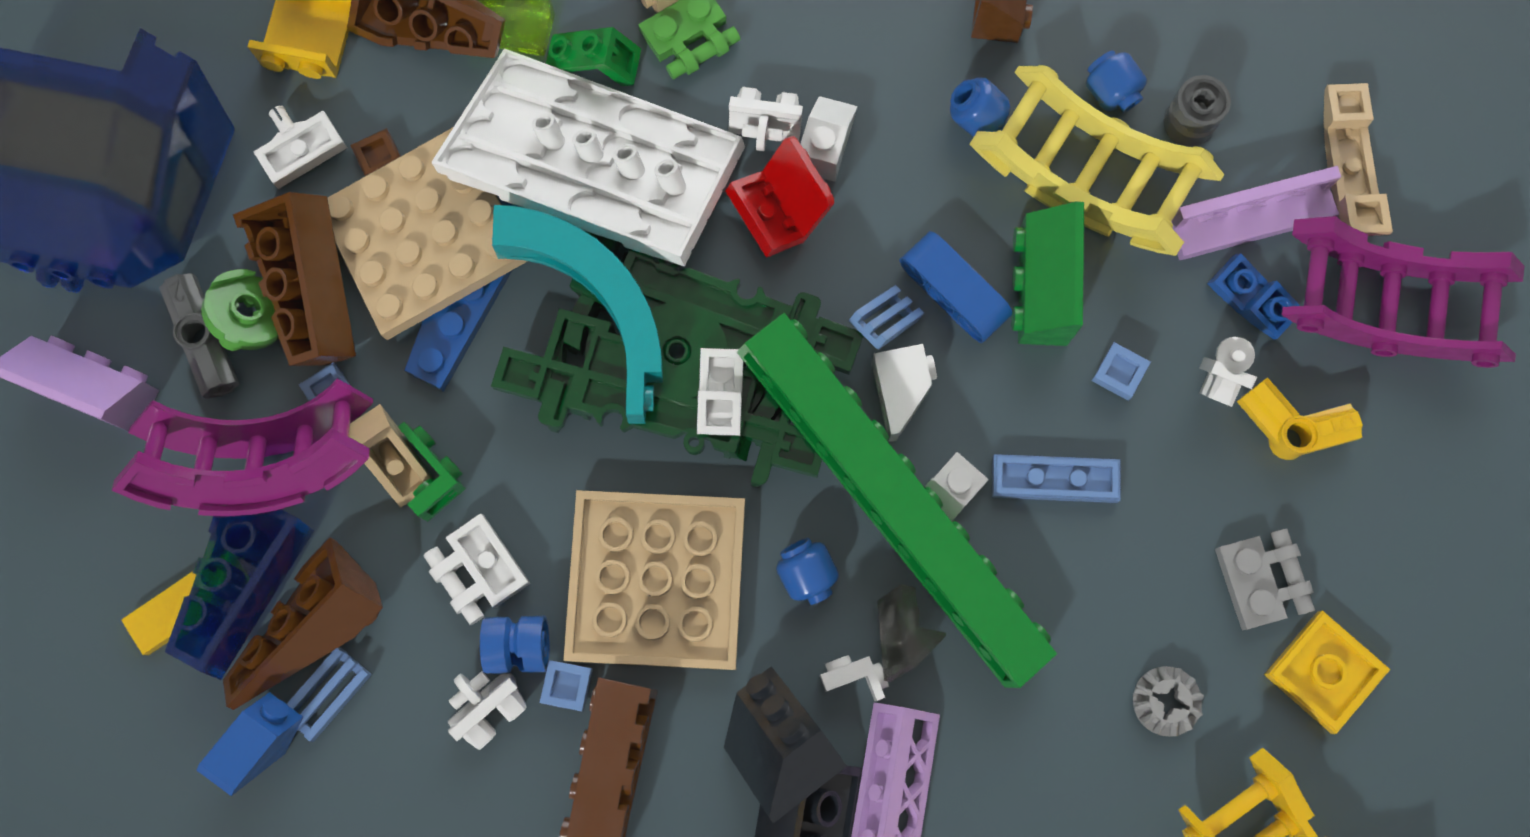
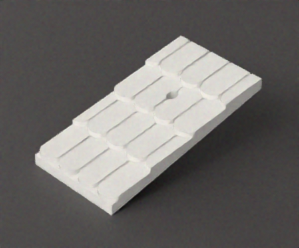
[432,48,745,267]

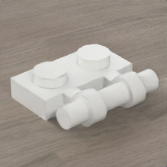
[424,513,531,625]

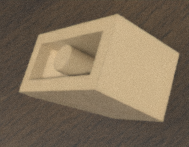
[349,404,432,508]

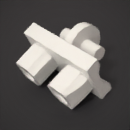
[728,87,803,151]
[1199,337,1257,407]
[448,671,527,750]

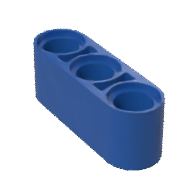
[899,231,1013,343]

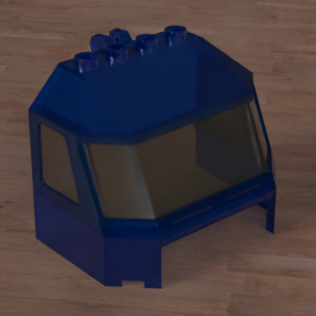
[0,28,235,293]

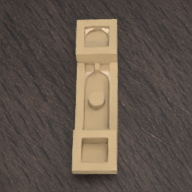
[1324,83,1393,236]

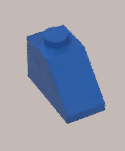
[196,692,303,796]

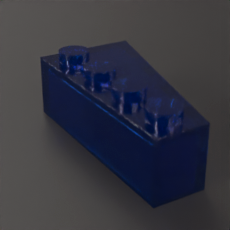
[165,509,314,680]

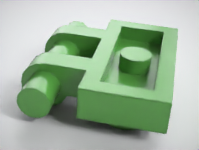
[638,0,741,80]

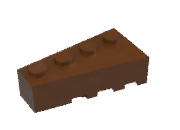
[232,192,356,366]
[559,677,658,837]

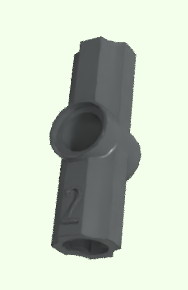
[159,273,240,399]

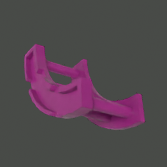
[1282,216,1525,368]
[111,378,373,516]

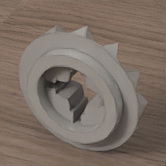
[1133,666,1204,737]

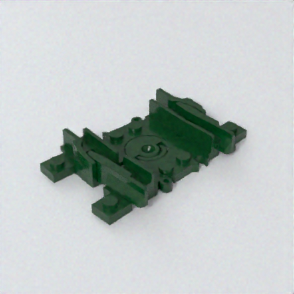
[491,230,864,488]

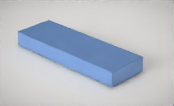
[992,454,1120,503]

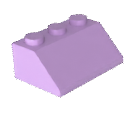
[0,336,159,431]

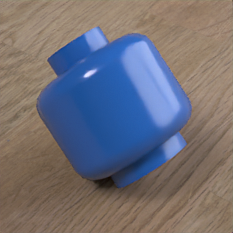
[1086,50,1147,113]
[950,77,1011,137]
[776,538,839,605]

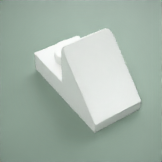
[924,452,989,521]

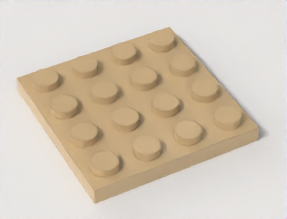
[328,127,528,340]
[563,490,745,670]

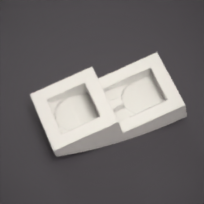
[697,348,744,436]

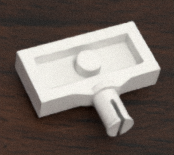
[253,106,347,189]

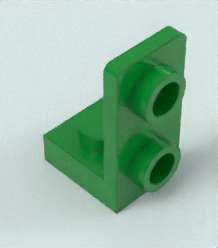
[546,27,642,86]
[398,421,466,522]

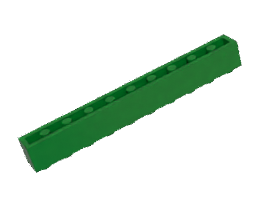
[737,313,1057,688]

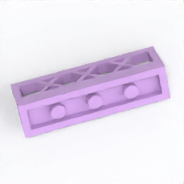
[1172,166,1341,260]
[851,702,940,837]

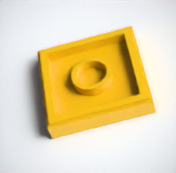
[1264,610,1390,734]

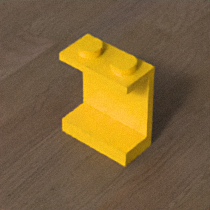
[247,0,351,79]

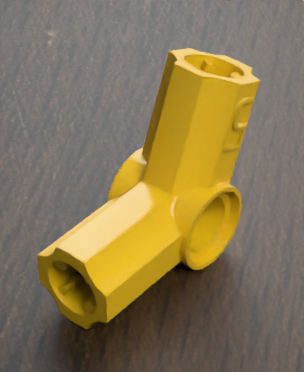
[1237,377,1363,460]

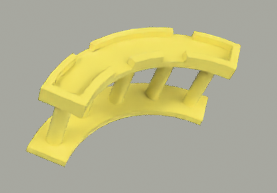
[970,65,1225,256]

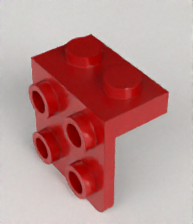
[725,136,834,258]

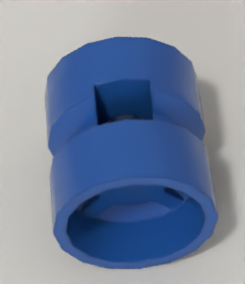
[480,615,550,674]

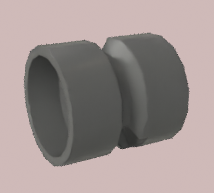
[1163,75,1231,147]

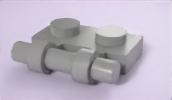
[1215,528,1315,631]

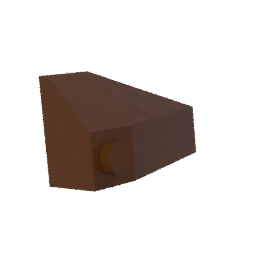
[347,0,506,58]
[223,537,383,710]

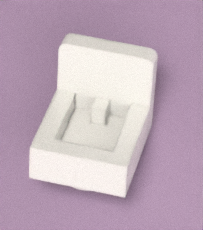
[819,655,889,701]

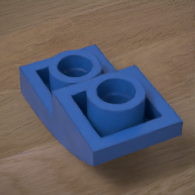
[1207,253,1300,339]

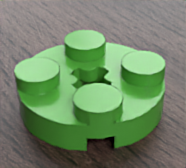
[201,269,279,351]

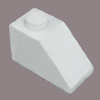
[801,96,857,182]
[871,344,937,442]

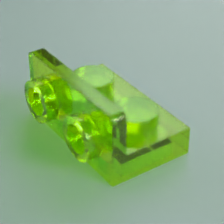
[477,0,555,56]

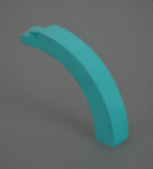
[492,205,663,424]

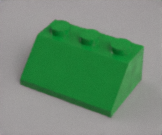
[1011,201,1084,346]

